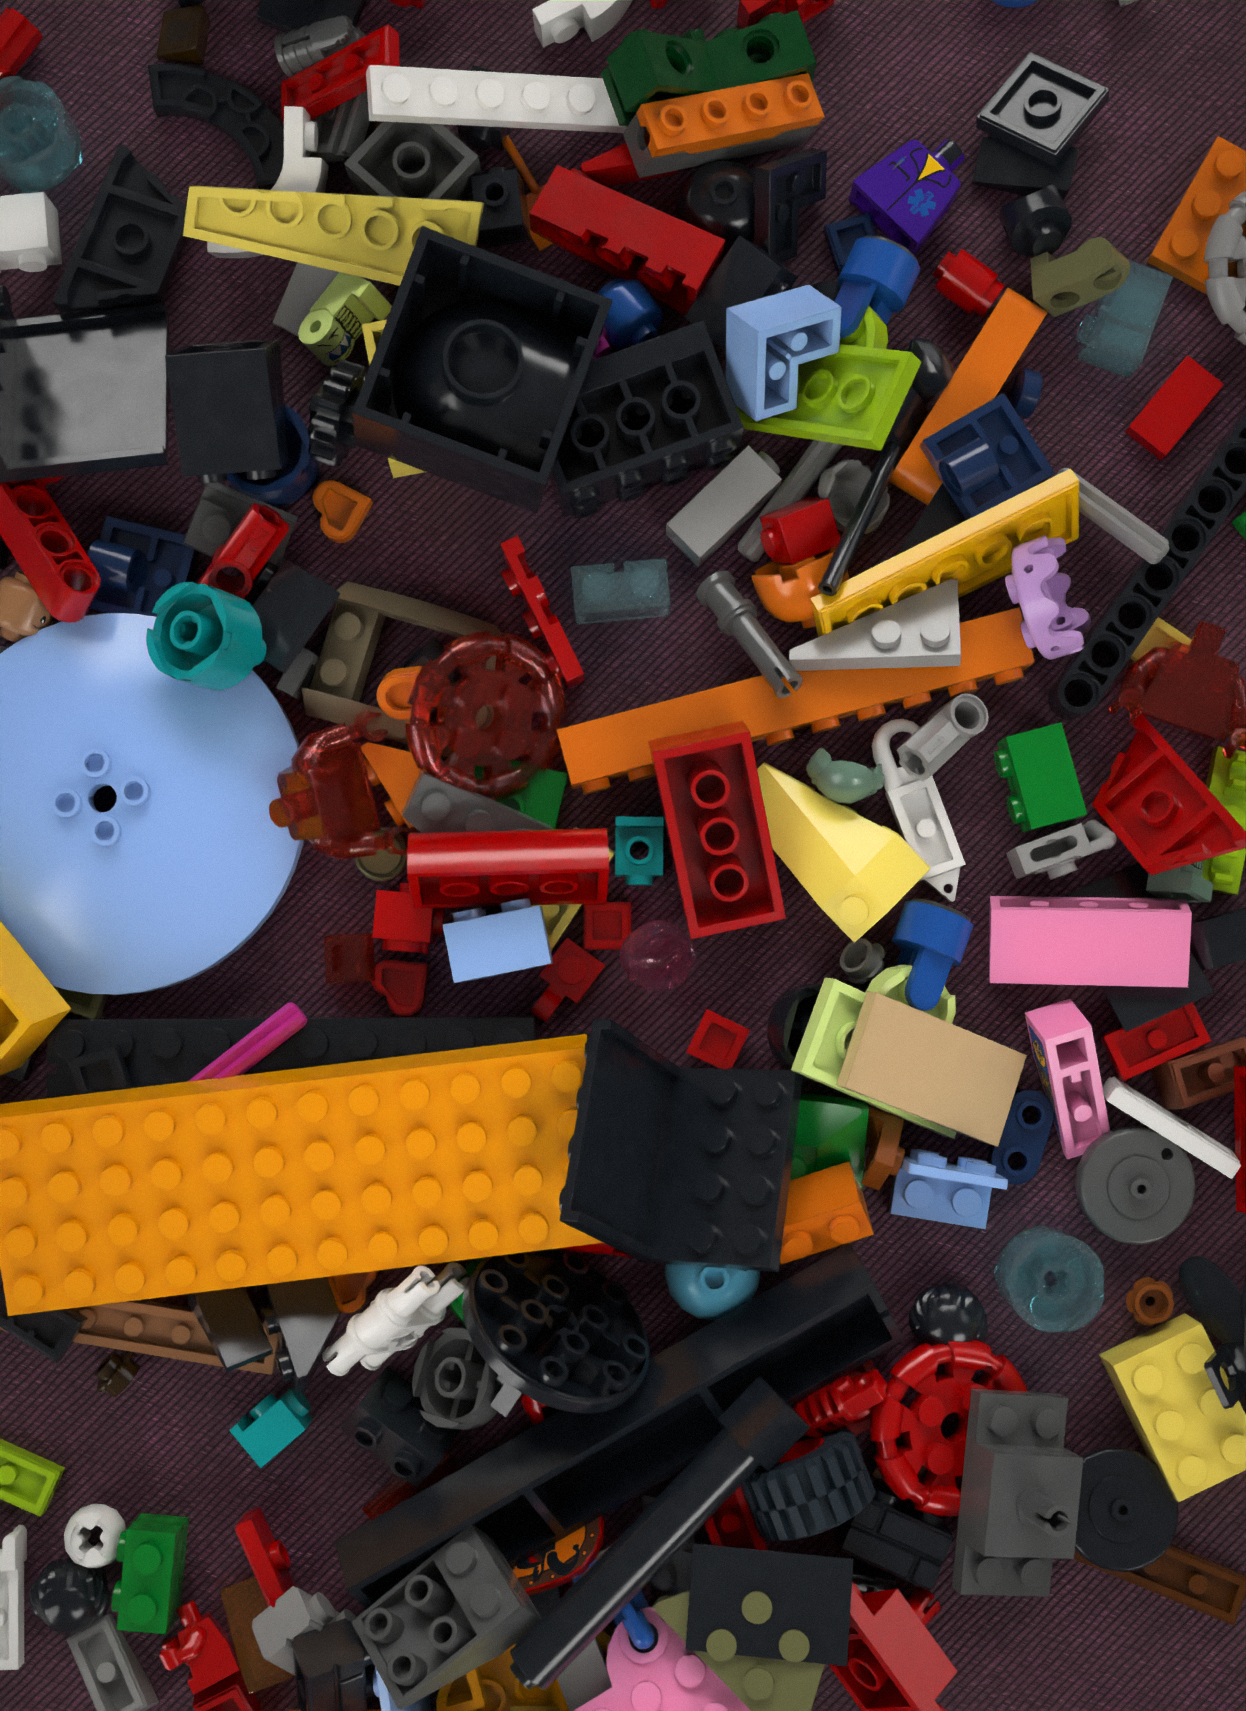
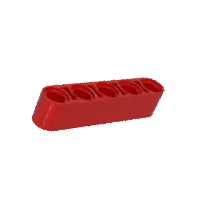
[0,479,101,623]

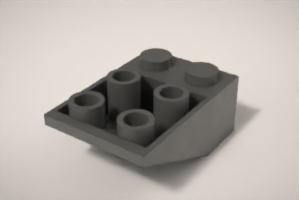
[352,1525,542,1710]

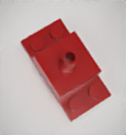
[828,1582,958,1711]

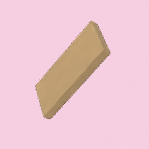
[836,991,1027,1147]

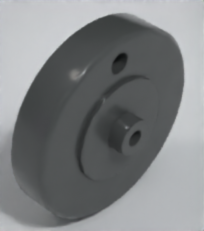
[1075,1126,1196,1245]

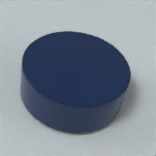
[1009,368,1043,419]

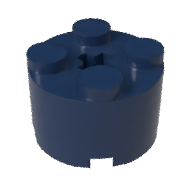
[227,405,319,507]

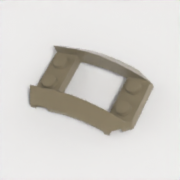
[301,581,525,761]

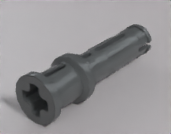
[696,571,803,698]

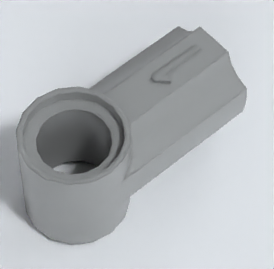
[897,694,989,781]

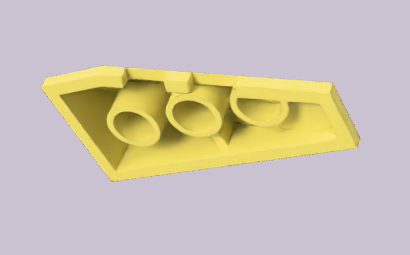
[757,762,931,943]

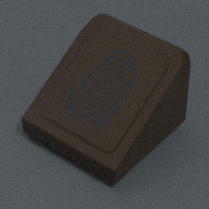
[156,5,210,65]

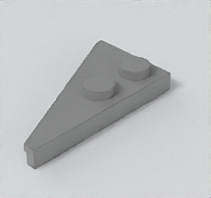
[789,579,961,671]

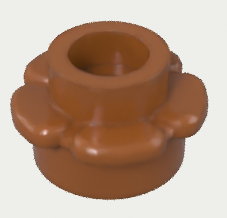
[1126,1277,1174,1326]

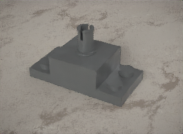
[952,1389,1083,1597]

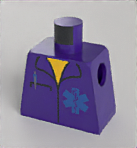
[848,139,965,256]

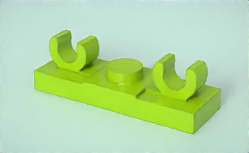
[1202,746,1246,895]

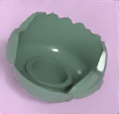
[806,748,884,804]

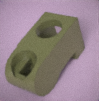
[1030,237,1130,317]

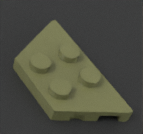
[652,1590,825,1711]

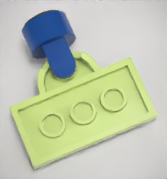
[791,898,974,1139]

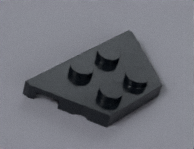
[53,144,187,312]

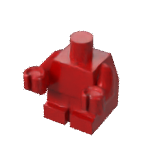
[159,1599,240,1695]

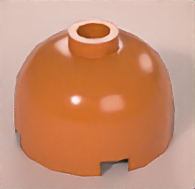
[752,546,849,628]

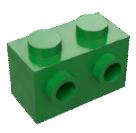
[112,1513,189,1634]

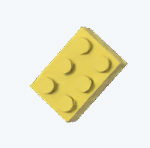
[1099,1313,1246,1502]

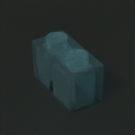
[1075,260,1173,378]
[571,558,671,624]

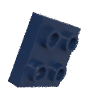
[919,393,1055,520]
[87,516,199,617]

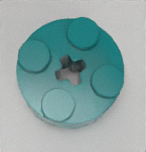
[146,582,267,691]

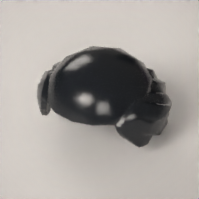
[909,1282,988,1346]
[29,1557,110,1635]

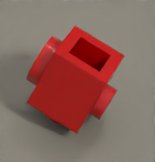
[372,883,446,954]

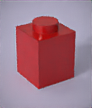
[759,497,841,565]

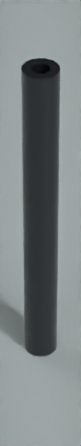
[818,441,903,596]

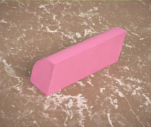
[989,896,1192,987]

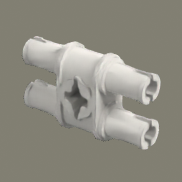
[322,1262,470,1376]

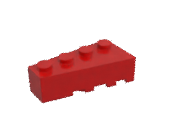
[529,165,725,316]

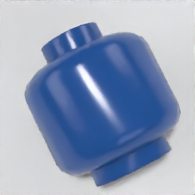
[598,278,663,350]

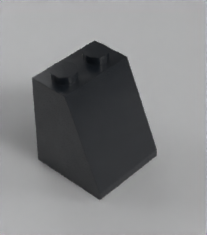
[165,338,288,483]

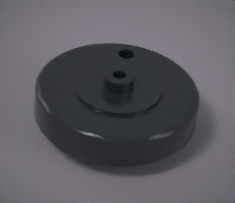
[1075,1447,1178,1572]

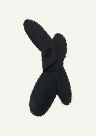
[1178,1256,1246,1414]

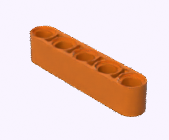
[889,287,1048,506]

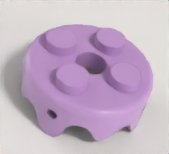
[1005,536,1091,660]

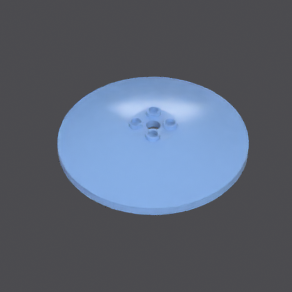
[0,613,308,995]

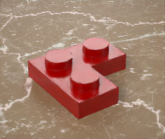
[1099,1002,1211,1081]

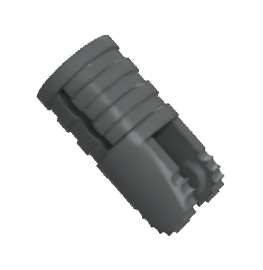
[274,15,366,78]

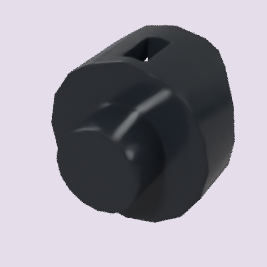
[999,184,1072,256]

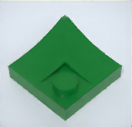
[790,1093,869,1189]

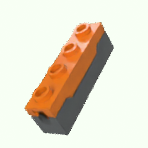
[623,73,825,178]

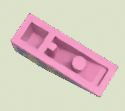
[1025,999,1110,1159]

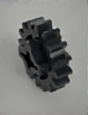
[308,360,367,467]

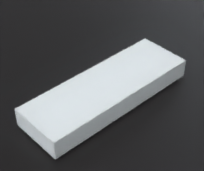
[1103,1076,1242,1179]

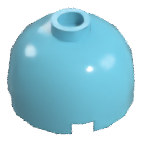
[664,1264,760,1321]

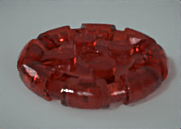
[405,631,567,802]

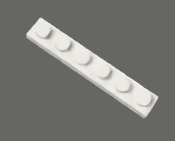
[366,65,627,133]

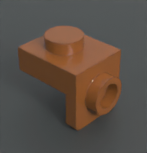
[861,1107,905,1191]

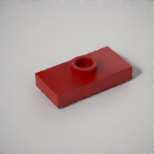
[235,1506,295,1607]

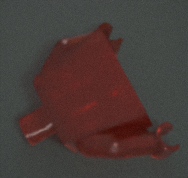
[1108,621,1246,759]
[269,710,411,860]

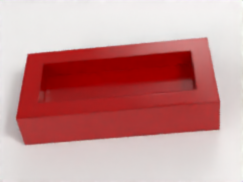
[1124,355,1224,460]

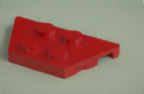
[1092,714,1246,875]

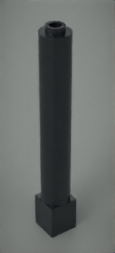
[510,1375,810,1690]

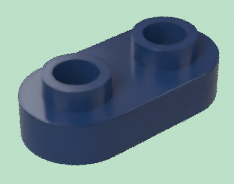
[988,1089,1054,1184]

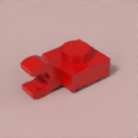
[531,938,605,1023]

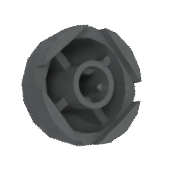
[412,1328,501,1430]

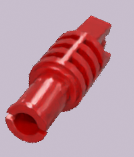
[792,1369,887,1438]

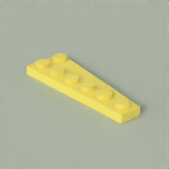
[183,186,484,286]

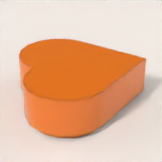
[313,480,373,543]
[327,1270,379,1313]

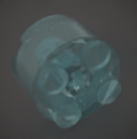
[0,76,83,193]
[995,1225,1105,1332]

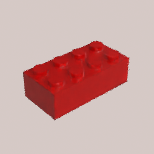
[648,721,786,939]

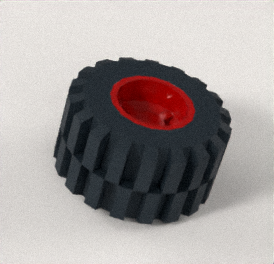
[741,1429,875,1541]

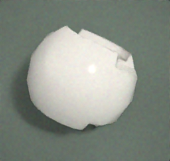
[64,1504,126,1568]

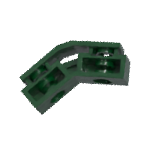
[601,10,817,127]

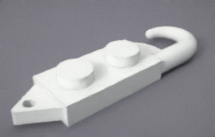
[872,719,966,902]

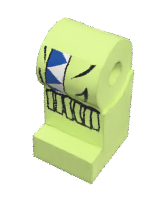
[298,272,392,366]

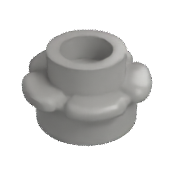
[840,938,885,984]

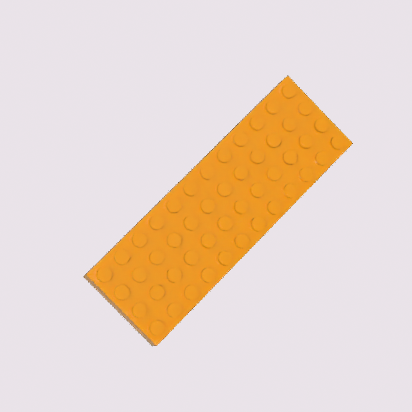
[0,1034,603,1316]

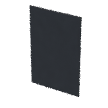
[1063,862,1214,1032]
[686,1543,853,1666]

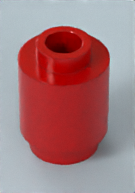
[932,249,1005,317]

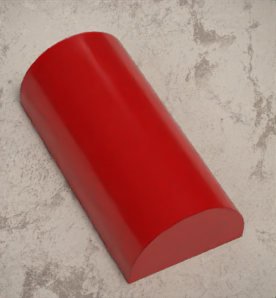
[407,828,609,909]

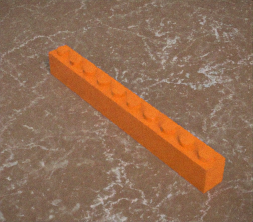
[557,607,1035,794]

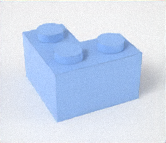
[725,285,842,421]
[443,898,553,983]

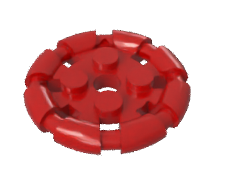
[870,1340,1028,1517]

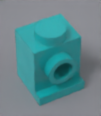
[615,816,664,886]
[229,1387,314,1468]

